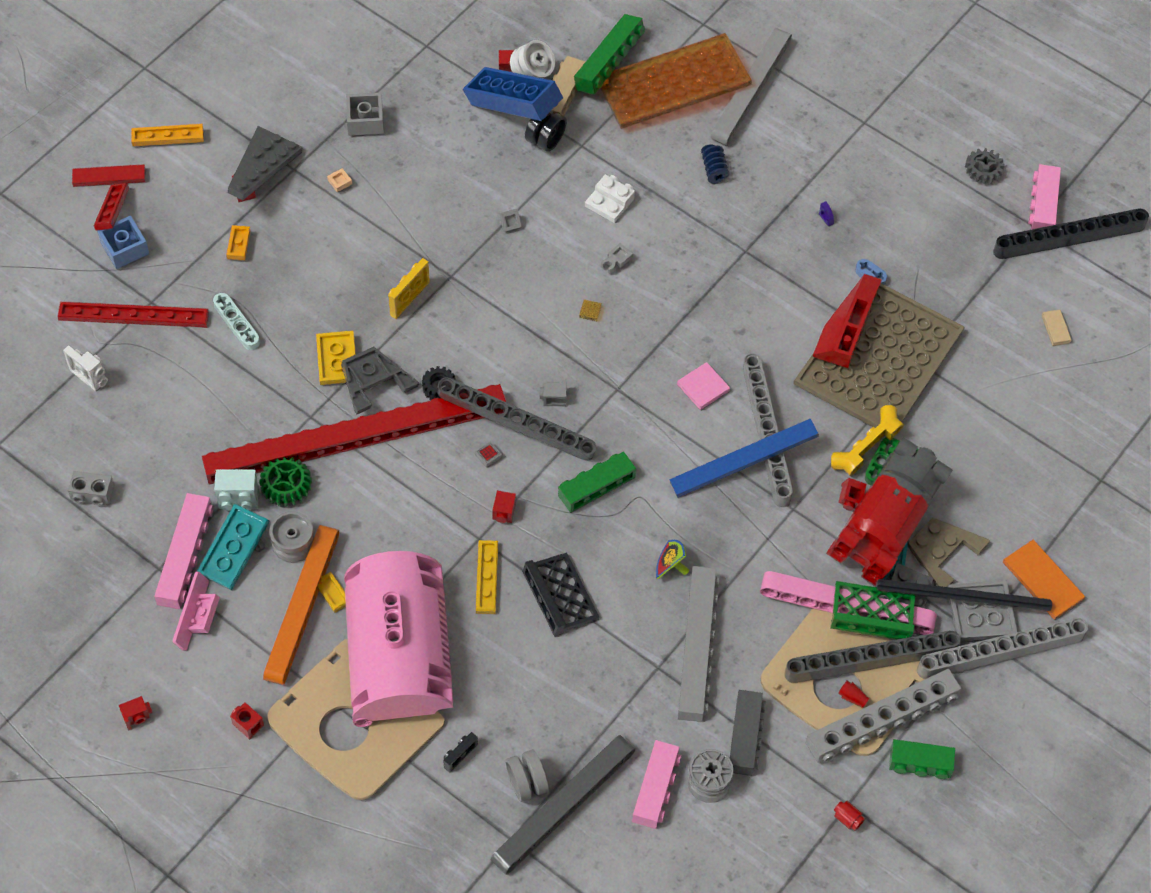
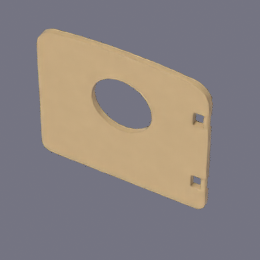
[761,608,931,756]
[267,639,444,800]

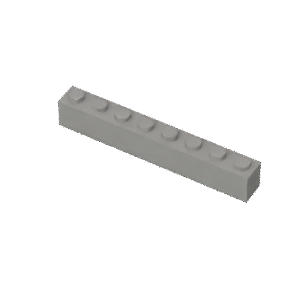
[678,566,719,722]

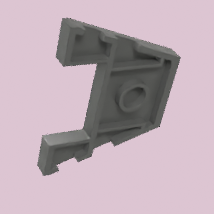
[341,347,419,415]

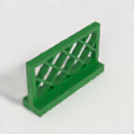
[830,581,915,639]

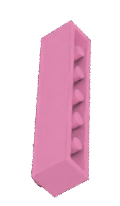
[154,493,214,609]

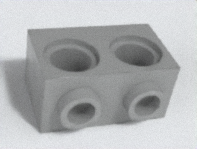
[68,471,115,506]

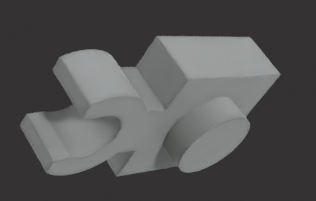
[601,243,633,274]

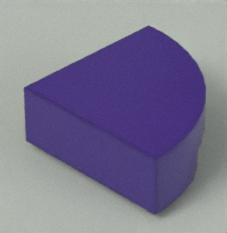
[819,201,834,226]

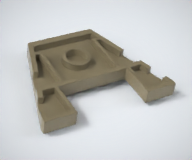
[908,518,990,587]

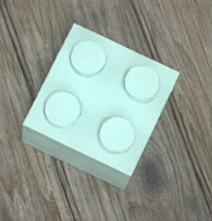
[214,470,259,511]

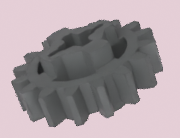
[965,148,1005,184]

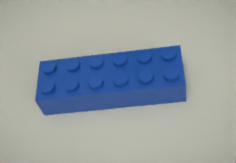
[463,67,563,121]

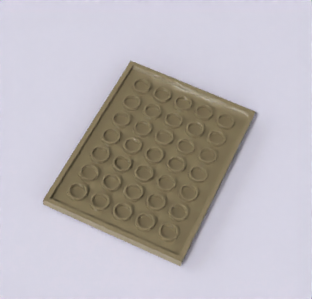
[794,283,965,428]

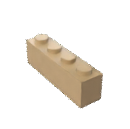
[552,56,585,116]

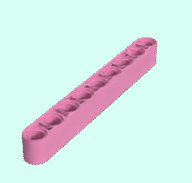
[760,571,937,635]

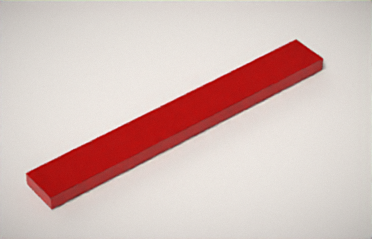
[57,302,209,328]

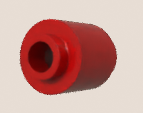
[834,801,866,831]

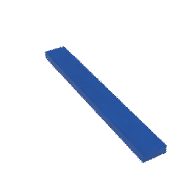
[669,418,819,498]

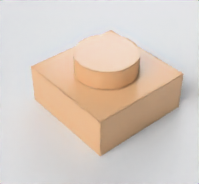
[327,168,352,192]

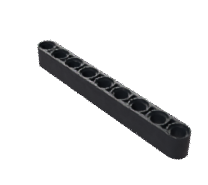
[993,208,1149,259]

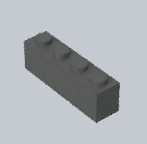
[730,689,766,776]

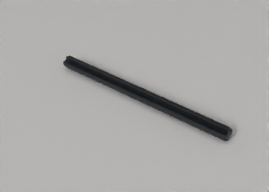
[876,579,1052,611]

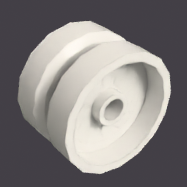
[510,40,555,79]

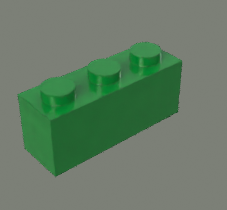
[889,739,955,779]

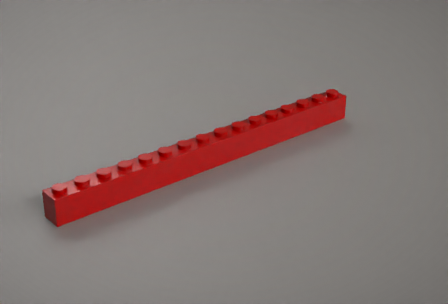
[202,384,506,485]

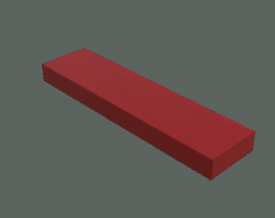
[72,164,145,187]
[94,183,129,231]

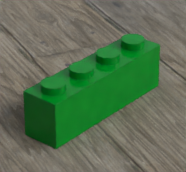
[558,451,636,513]

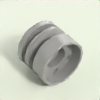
[688,749,733,803]

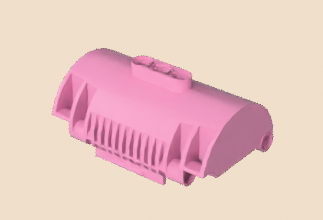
[344,551,454,727]

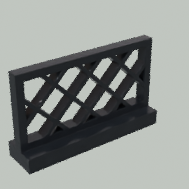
[522,552,600,637]

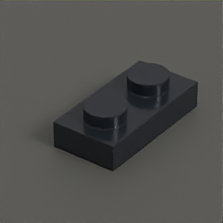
[443,732,478,773]

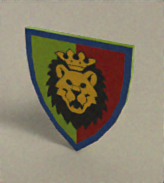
[656,539,689,579]

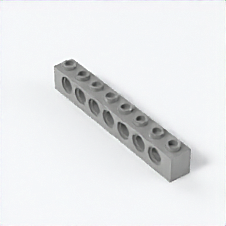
[805,668,961,763]

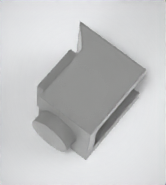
[540,379,566,406]

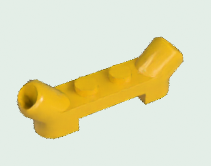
[831,405,904,476]

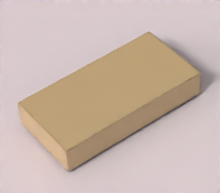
[1042,309,1071,346]

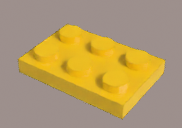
[388,258,430,319]
[316,331,356,385]

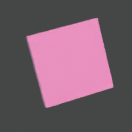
[677,362,730,410]

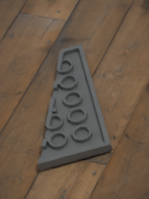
[227,126,303,200]

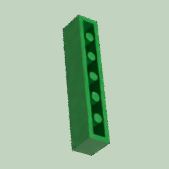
[574,14,645,94]

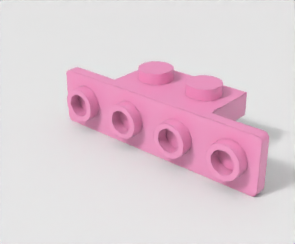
[173,572,220,651]

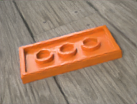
[1003,539,1085,620]

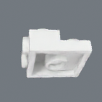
[585,174,635,223]
[63,345,108,391]

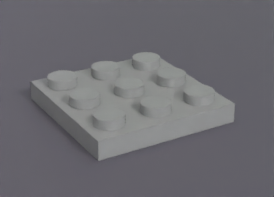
[947,580,1017,641]

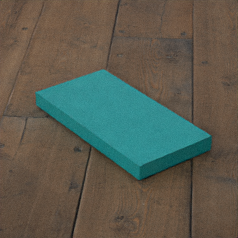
[197,504,270,590]

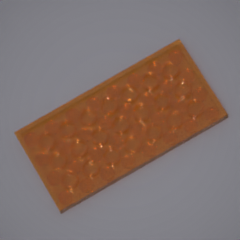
[601,33,752,129]

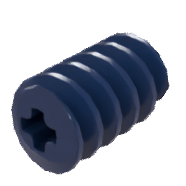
[701,144,729,184]

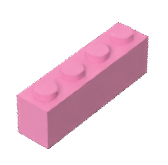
[1028,164,1061,230]
[632,740,682,829]

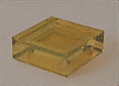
[579,299,602,322]

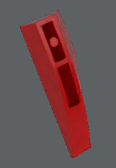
[813,274,882,368]

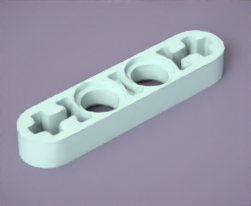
[213,293,260,350]

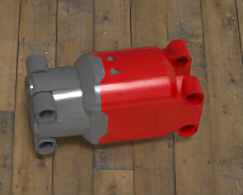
[826,437,953,587]

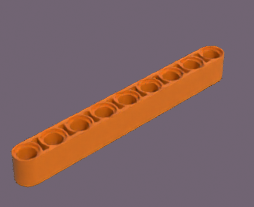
[263,525,340,685]

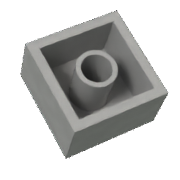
[346,93,384,135]

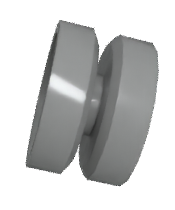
[269,511,314,562]
[505,749,549,802]

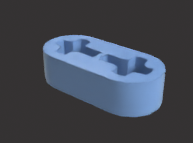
[855,259,887,285]

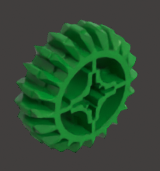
[259,457,312,507]

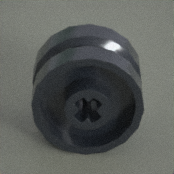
[525,110,567,152]

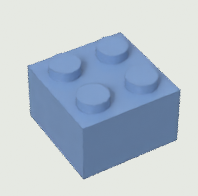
[97,216,149,269]

